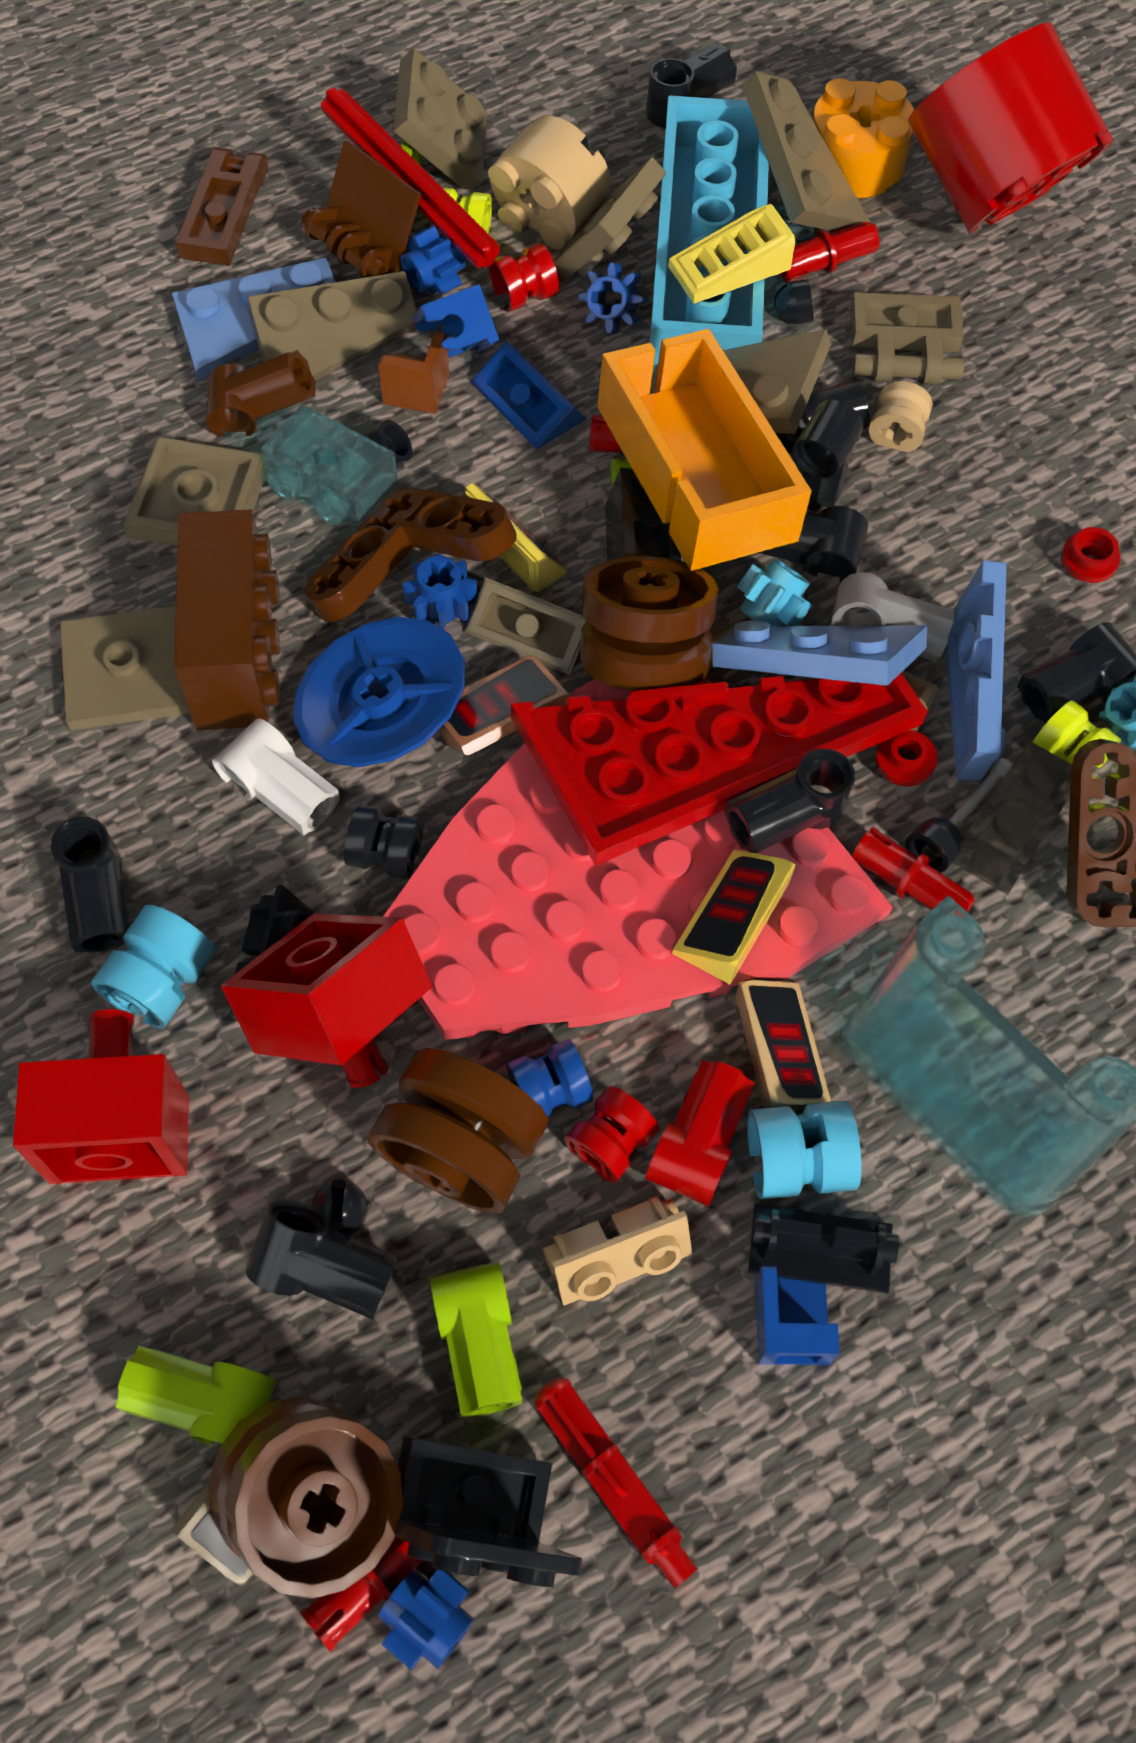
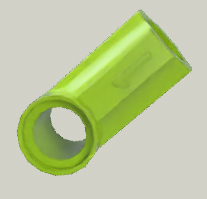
[429,1261,523,1418]
[115,1346,277,1445]

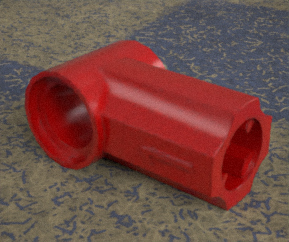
[645,1060,755,1207]

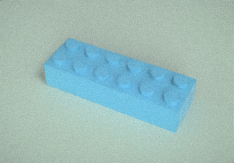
[650,96,769,375]

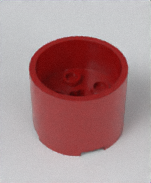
[908,22,1114,234]

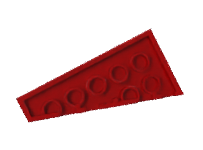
[510,673,928,866]

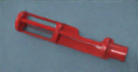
[534,1377,698,1589]

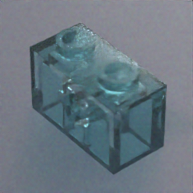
[261,404,398,529]

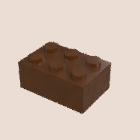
[174,509,280,730]

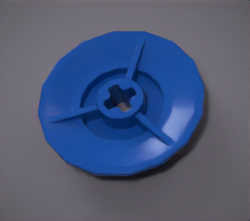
[293,617,465,767]

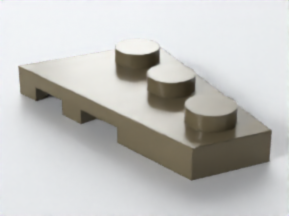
[742,71,871,232]
[247,271,417,381]
[650,329,831,434]

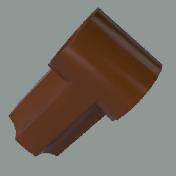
[206,350,316,437]

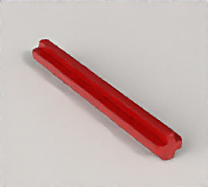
[321,87,500,269]

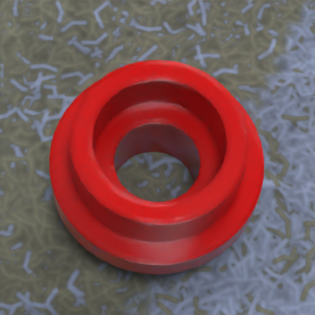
[1061,527,1121,583]
[875,730,938,787]

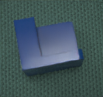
[755,1266,840,1365]

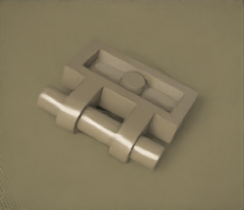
[851,292,964,385]

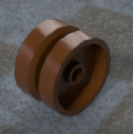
[580,556,719,691]
[368,1048,549,1214]
[208,1396,403,1599]

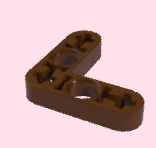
[304,488,517,622]
[1066,739,1136,928]

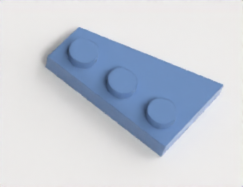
[172,258,335,382]
[945,560,1007,780]
[712,621,927,686]

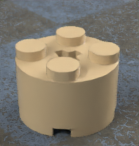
[488,115,611,250]

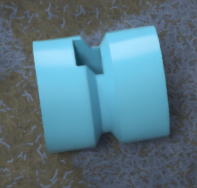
[91,905,216,1030]
[747,1100,861,1199]

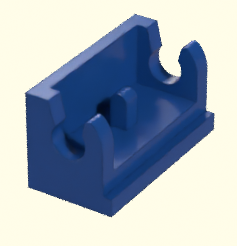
[413,284,499,358]

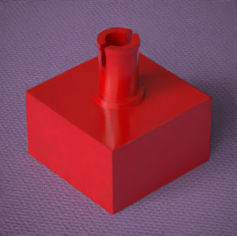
[220,913,432,1088]
[13,1009,190,1184]

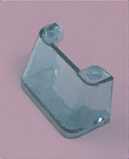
[841,895,1136,1218]

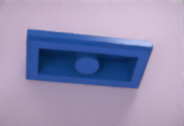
[470,340,587,449]

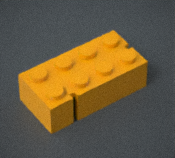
[597,328,812,571]

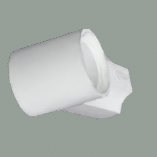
[212,718,340,835]

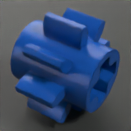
[400,225,466,296]
[578,263,649,333]
[403,553,477,630]
[378,1567,475,1670]

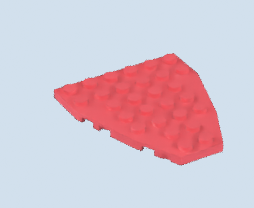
[383,677,893,1040]

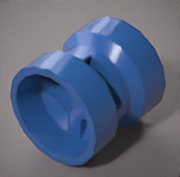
[506,1039,594,1118]

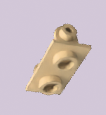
[542,1196,692,1306]

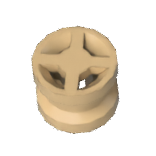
[869,381,933,452]

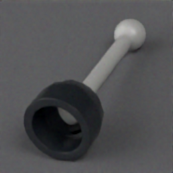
[905,758,1015,873]

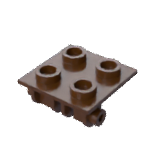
[302,140,422,278]

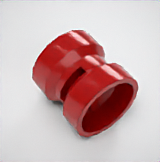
[489,243,559,312]
[564,1086,660,1183]

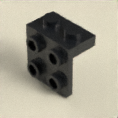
[395,1436,582,1587]

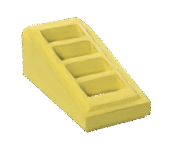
[668,204,795,304]

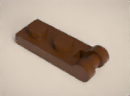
[176,147,268,266]

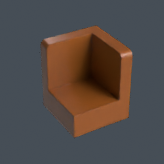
[378,331,449,414]

